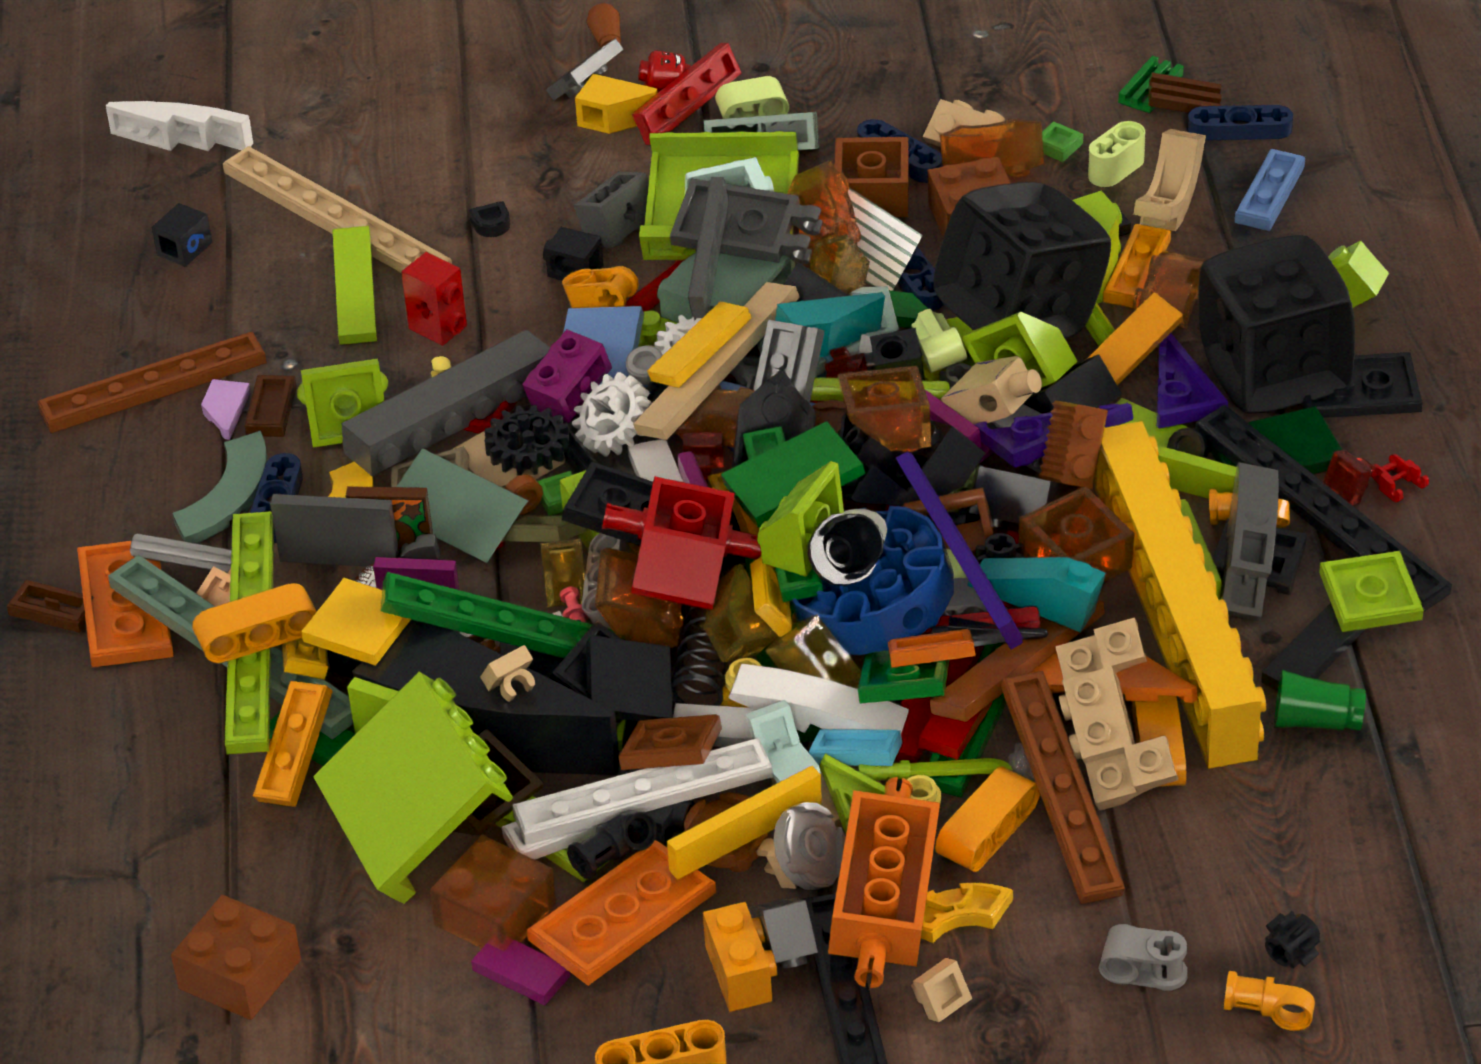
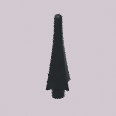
[932,616,1048,647]

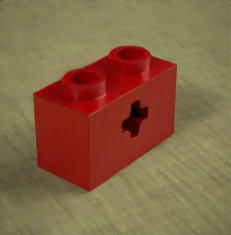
[401,252,467,346]

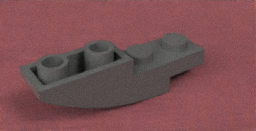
[1220,462,1279,621]

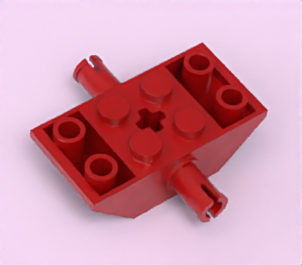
[602,476,762,610]

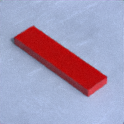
[632,43,742,145]

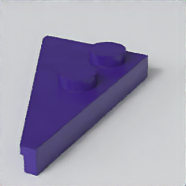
[1156,333,1228,429]
[974,403,1133,468]

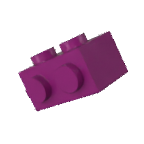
[522,329,612,423]

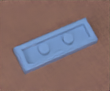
[1235,149,1305,231]

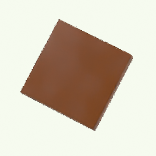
[618,714,722,770]

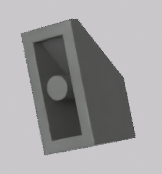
[748,897,818,969]

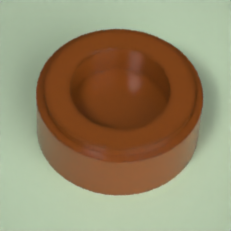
[504,474,543,515]

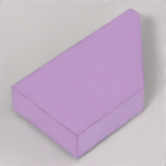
[201,379,251,440]

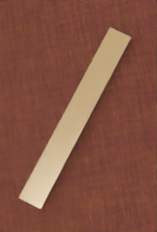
[223,146,452,273]

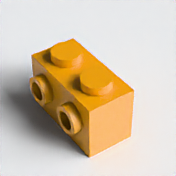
[703,902,777,1012]

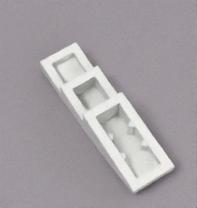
[106,101,253,151]
[728,664,909,733]

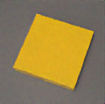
[301,578,411,666]

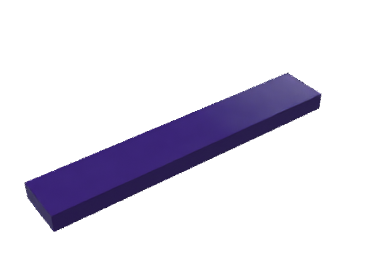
[896,451,1024,650]

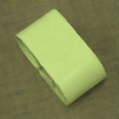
[715,76,789,119]
[1088,121,1145,187]

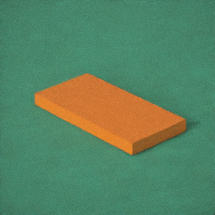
[77,541,174,668]
[527,840,716,986]

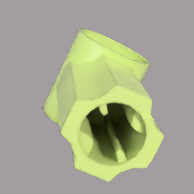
[912,309,967,373]

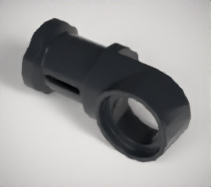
[567,810,657,879]

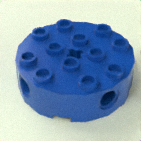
[789,506,954,655]

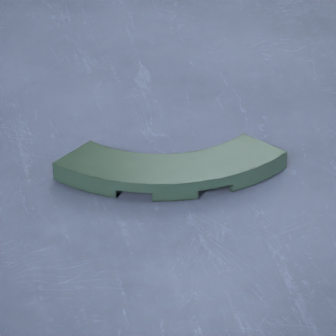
[172,431,268,543]

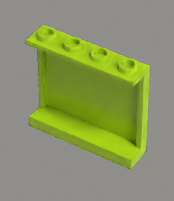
[639,131,799,260]
[313,672,513,904]

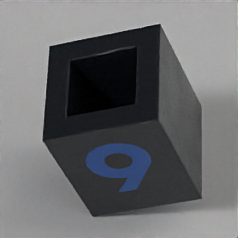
[151,203,212,267]

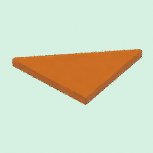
[1028,635,1198,703]

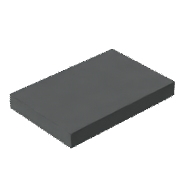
[270,494,400,566]

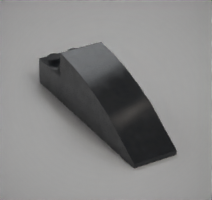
[327,580,619,775]

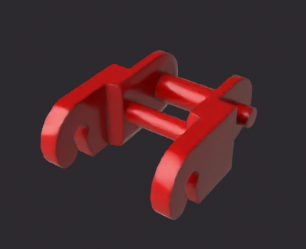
[1370,454,1429,503]

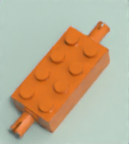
[828,777,940,988]

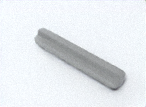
[130,533,232,573]

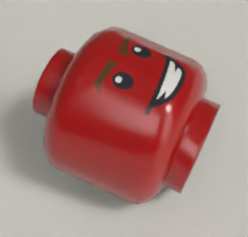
[638,50,691,93]

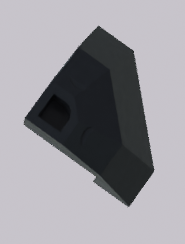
[840,385,985,506]

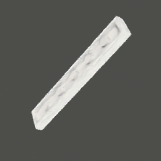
[513,738,773,845]

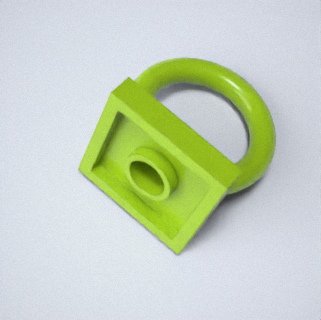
[297,358,388,448]

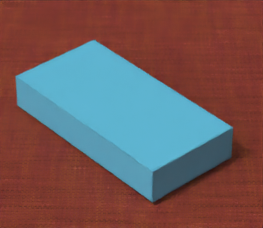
[808,729,903,766]

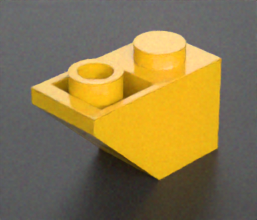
[575,74,658,134]

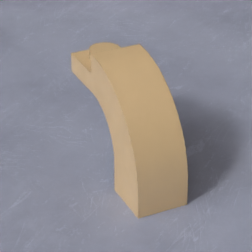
[1133,129,1206,231]

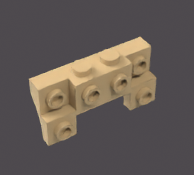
[1055,618,1178,811]

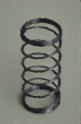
[671,593,738,706]

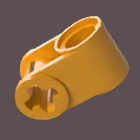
[562,266,639,308]

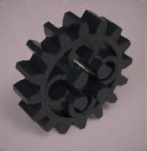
[484,405,570,475]

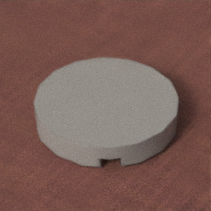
[773,802,846,890]

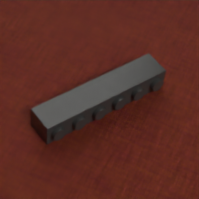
[341,329,550,476]

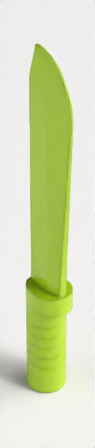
[858,758,1013,781]

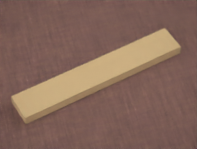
[633,282,800,440]

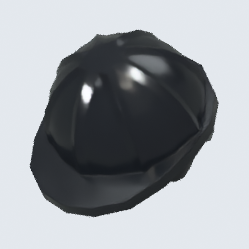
[808,513,884,586]

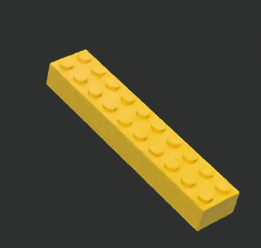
[1094,421,1266,769]

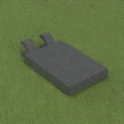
[670,178,823,264]

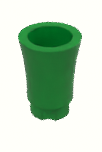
[1274,669,1366,731]

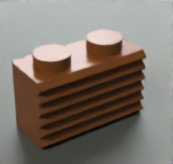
[1038,400,1108,489]

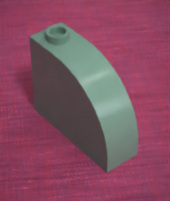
[704,112,819,150]
[657,253,795,323]

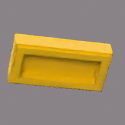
[750,556,792,637]

